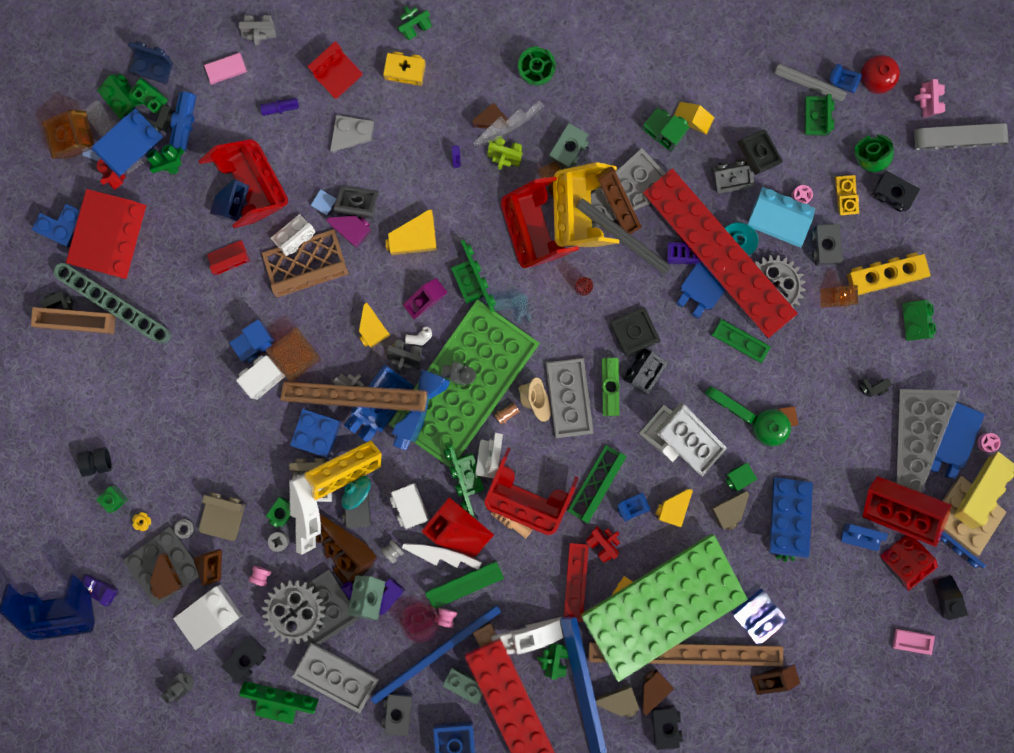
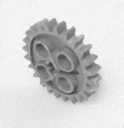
[755,255,806,308]
[262,580,326,644]

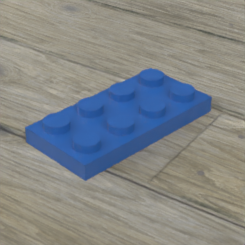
[769,477,813,558]

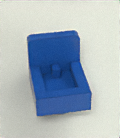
[829,64,862,93]
[617,492,651,522]

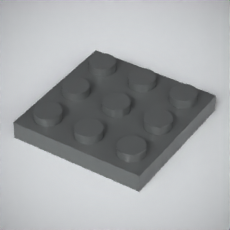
[123,526,199,608]
[288,569,360,646]

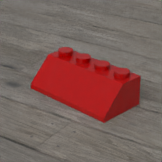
[862,476,952,547]

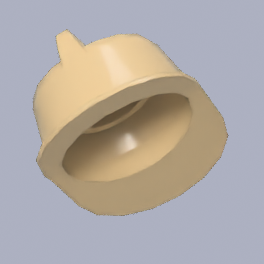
[518,377,551,422]

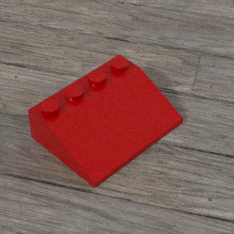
[66,189,147,279]

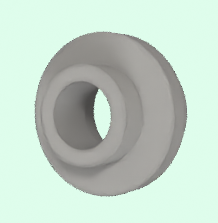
[174,519,194,539]

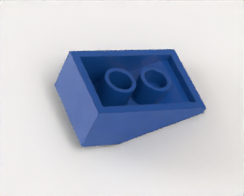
[91,109,163,177]

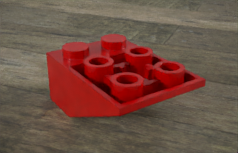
[421,497,494,557]

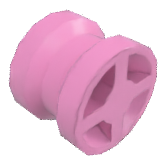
[791,185,813,204]
[977,433,1001,452]
[248,565,272,587]
[435,607,457,628]

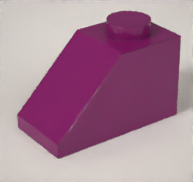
[326,216,371,248]
[403,278,448,320]

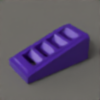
[668,242,703,264]

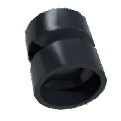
[77,447,112,477]

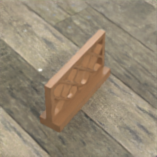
[262,229,349,298]

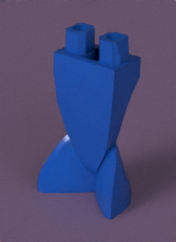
[392,369,450,450]

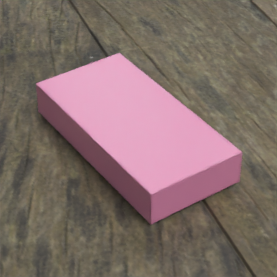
[204,53,247,84]
[892,629,935,655]

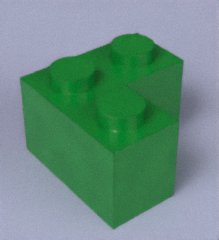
[642,108,690,152]

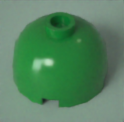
[518,46,556,86]
[855,134,894,172]
[752,409,791,447]

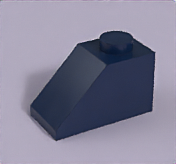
[210,179,249,221]

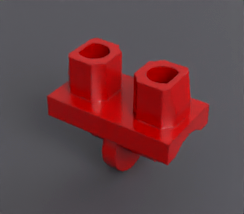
[97,159,126,190]
[586,526,620,562]

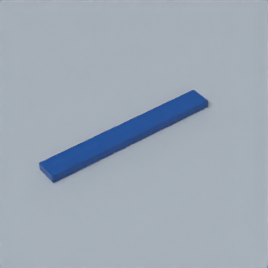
[371,605,501,704]
[560,617,607,753]

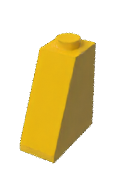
[385,210,437,255]

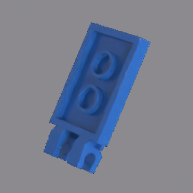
[676,264,725,319]
[344,364,414,442]
[930,402,985,479]

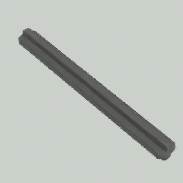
[576,199,671,274]

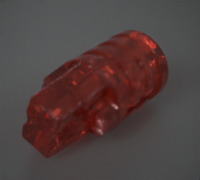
[575,277,593,296]

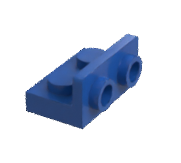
[841,523,888,551]

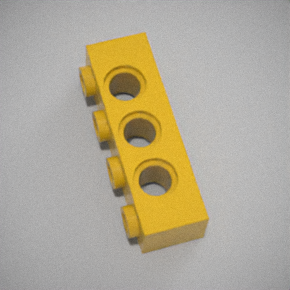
[847,252,931,297]

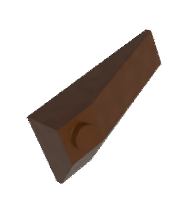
[316,513,377,585]

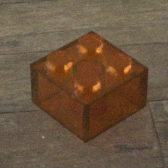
[42,110,95,159]
[266,327,322,382]

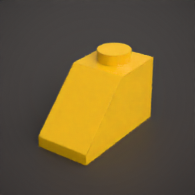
[359,303,390,348]
[655,489,693,527]

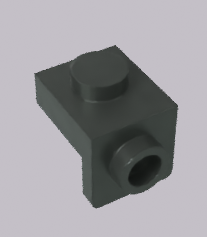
[146,105,174,133]
[40,291,74,311]
[859,378,892,397]

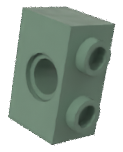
[549,123,589,169]
[348,576,385,620]
[443,666,483,705]

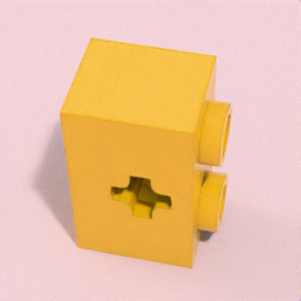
[383,52,426,86]

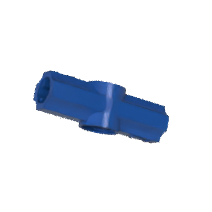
[170,92,196,151]

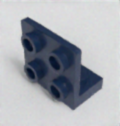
[128,41,174,85]

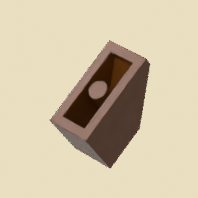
[150,553,184,600]
[751,665,800,695]
[642,669,674,715]

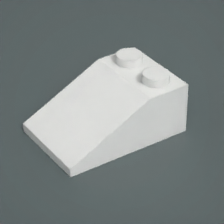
[173,585,243,650]

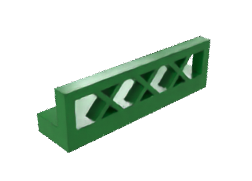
[568,445,627,523]
[425,561,504,610]

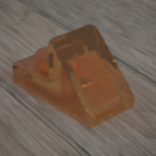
[821,285,858,308]

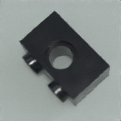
[872,171,920,212]
[221,635,267,682]
[651,706,683,750]

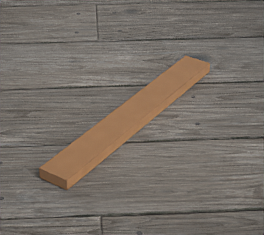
[280,382,427,412]

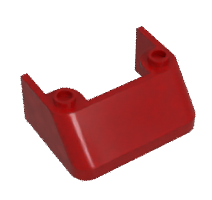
[198,139,288,228]
[501,177,579,268]
[485,447,579,535]

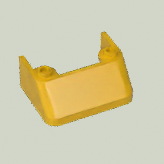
[553,162,619,247]

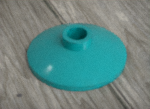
[725,222,759,256]
[341,476,371,510]

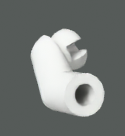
[405,327,432,346]

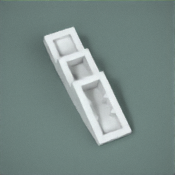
[402,543,482,570]

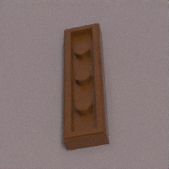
[595,166,642,235]

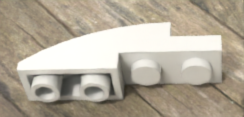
[290,474,321,555]
[491,617,564,655]

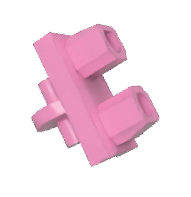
[914,79,945,117]

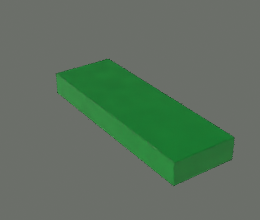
[711,319,771,364]

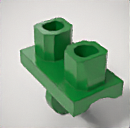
[397,6,432,40]
[129,78,169,115]
[147,144,184,175]
[537,642,569,680]

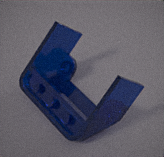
[0,574,95,640]

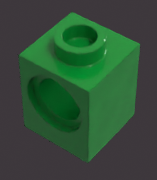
[725,463,757,491]
[96,486,128,514]
[266,496,291,528]

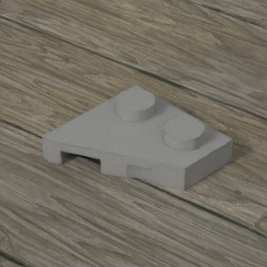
[330,115,374,153]

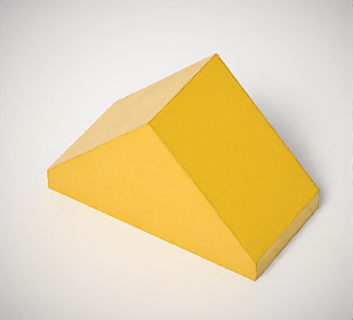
[674,102,714,135]

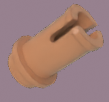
[494,402,520,425]

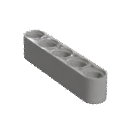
[914,123,1008,150]

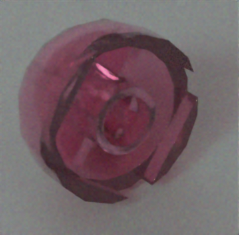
[400,603,439,643]

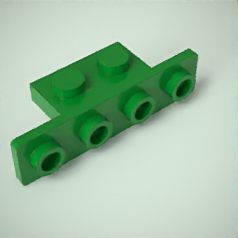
[451,240,496,313]
[443,442,484,517]
[239,681,319,725]

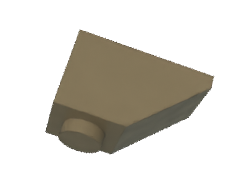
[711,491,749,531]
[595,685,639,718]

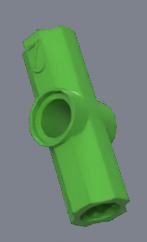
[601,358,620,416]

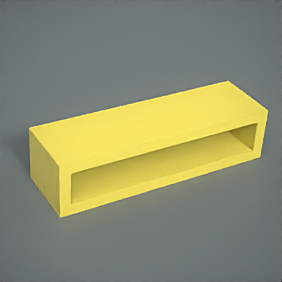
[954,452,1014,529]

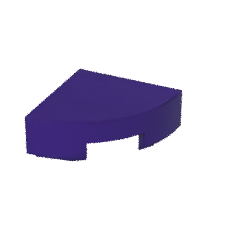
[452,145,461,168]

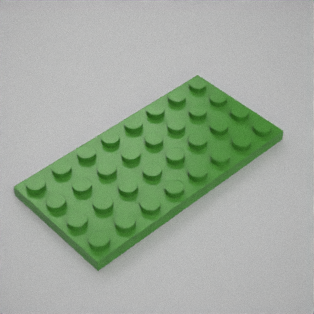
[389,299,540,467]
[581,533,748,682]

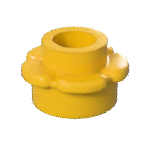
[132,512,151,531]

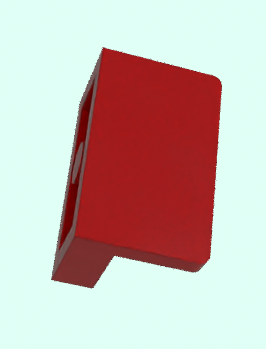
[207,240,251,276]

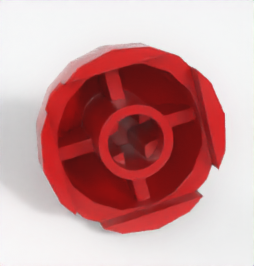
[861,55,900,94]

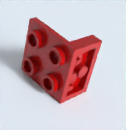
[307,41,363,99]
[881,535,938,591]

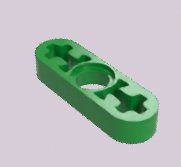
[704,386,756,425]

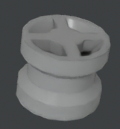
[268,532,289,552]
[381,539,405,564]

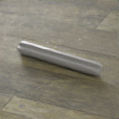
[775,64,847,101]

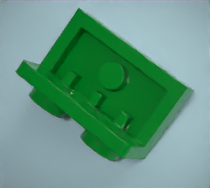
[97,74,142,120]
[804,94,835,136]
[902,300,936,341]

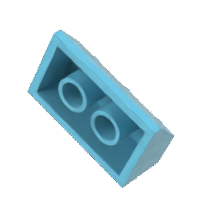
[748,187,815,248]

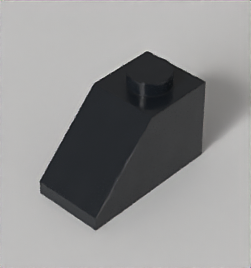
[933,576,968,620]

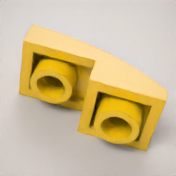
[835,175,859,215]

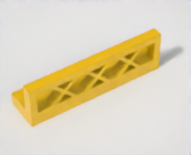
[305,440,382,501]

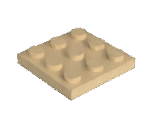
[942,476,1006,557]

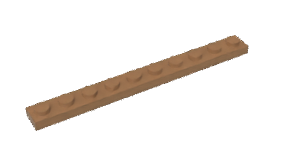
[589,642,783,666]

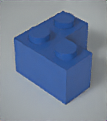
[32,204,80,248]
[229,320,277,364]

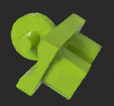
[487,137,523,170]

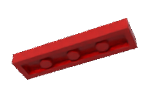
[563,543,589,622]

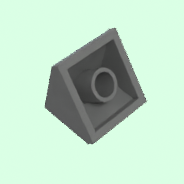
[334,185,379,220]

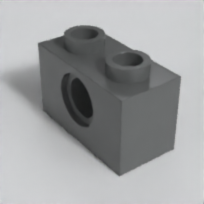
[811,224,843,266]
[382,692,413,736]

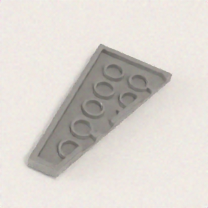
[591,148,666,228]
[897,389,960,493]

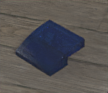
[732,588,788,645]

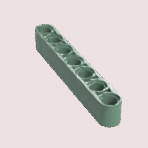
[54,263,171,344]

